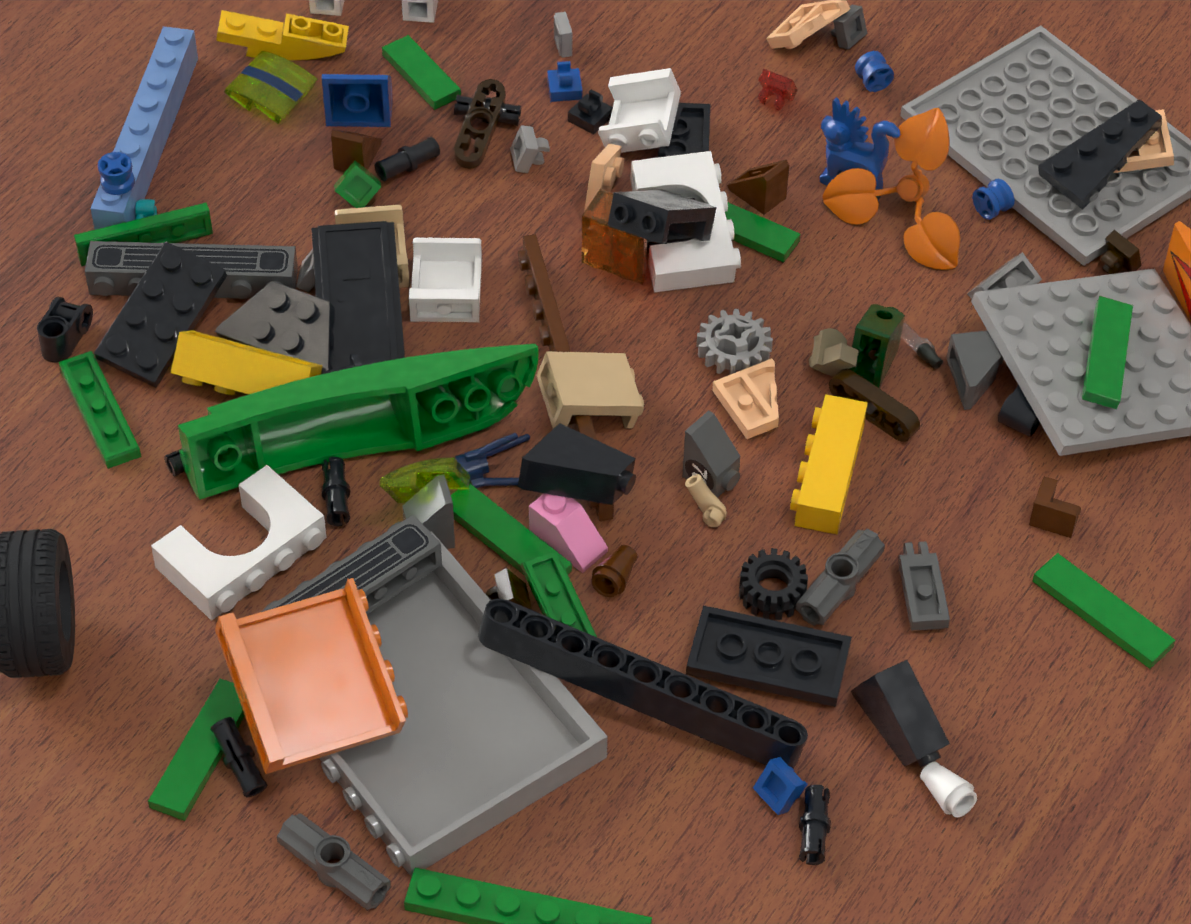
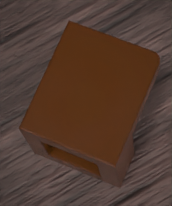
[1029,476,1081,538]

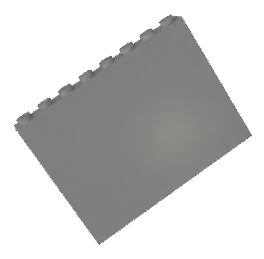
[319,531,608,877]

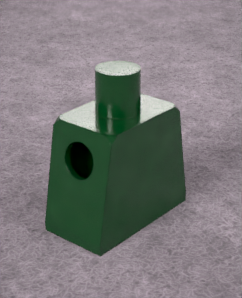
[849,304,905,388]

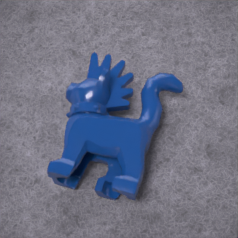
[820,97,900,201]

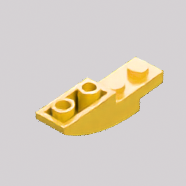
[216,10,349,60]

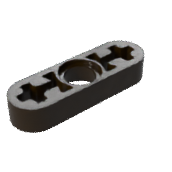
[454,79,506,169]
[829,369,920,442]

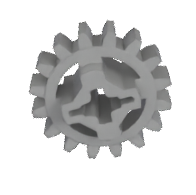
[696,309,773,375]

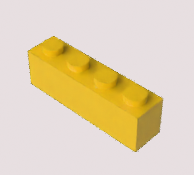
[171,330,323,395]
[790,394,868,535]

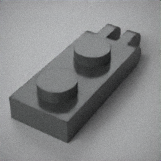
[898,541,950,630]

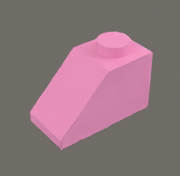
[529,493,608,573]

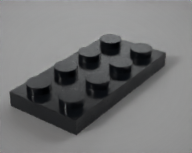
[94,242,227,388]
[686,605,852,707]

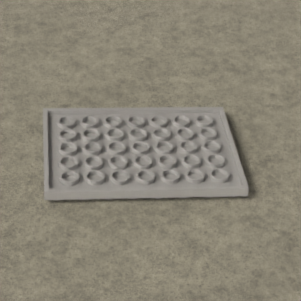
[900,25,1191,266]

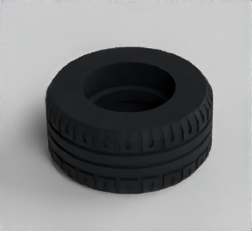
[0,529,75,678]

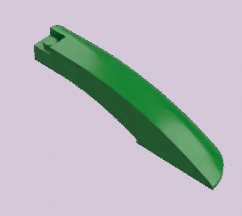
[178,344,539,500]

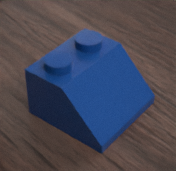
[322,74,393,127]

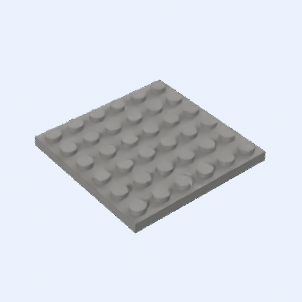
[971,268,1191,456]

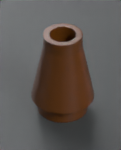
[591,545,638,597]

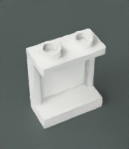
[598,68,681,153]
[409,237,482,322]

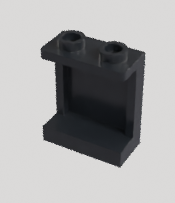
[608,190,717,244]

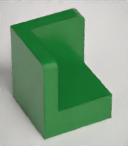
[334,160,382,208]

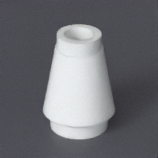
[920,761,977,817]

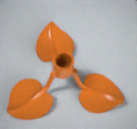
[822,108,960,270]

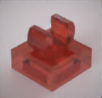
[758,69,798,110]

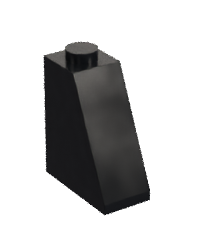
[518,423,636,505]
[851,659,950,768]

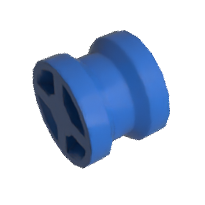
[855,51,894,92]
[98,152,135,195]
[972,178,1015,220]

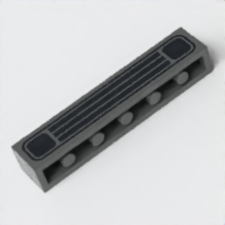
[85,241,298,299]
[261,515,442,614]

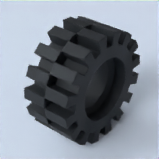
[739,548,808,620]

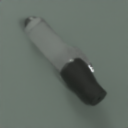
[901,322,943,369]

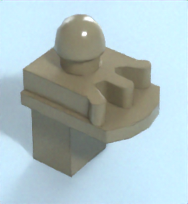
[808,328,858,377]

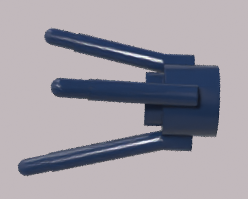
[455,433,530,488]

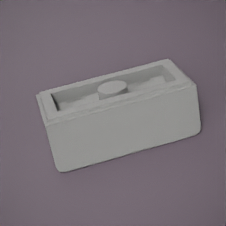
[967,252,1042,299]

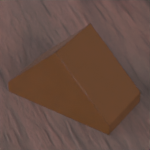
[331,130,382,172]
[727,160,790,215]

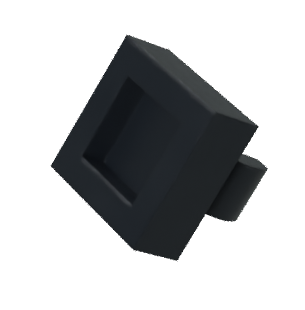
[568,89,613,135]

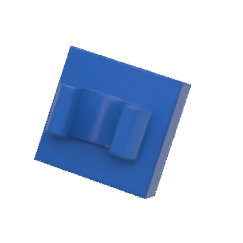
[547,61,583,102]
[753,757,808,815]

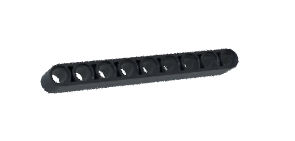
[478,599,808,768]

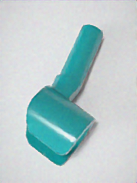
[135,199,157,220]

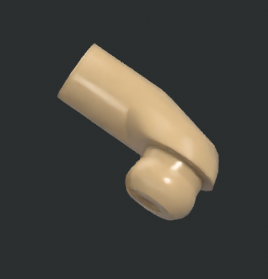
[685,474,727,527]

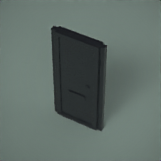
[311,221,405,369]

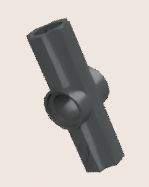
[796,529,885,626]
[277,813,391,911]

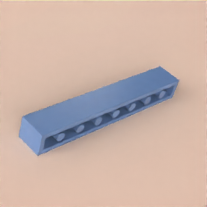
[90,26,198,230]

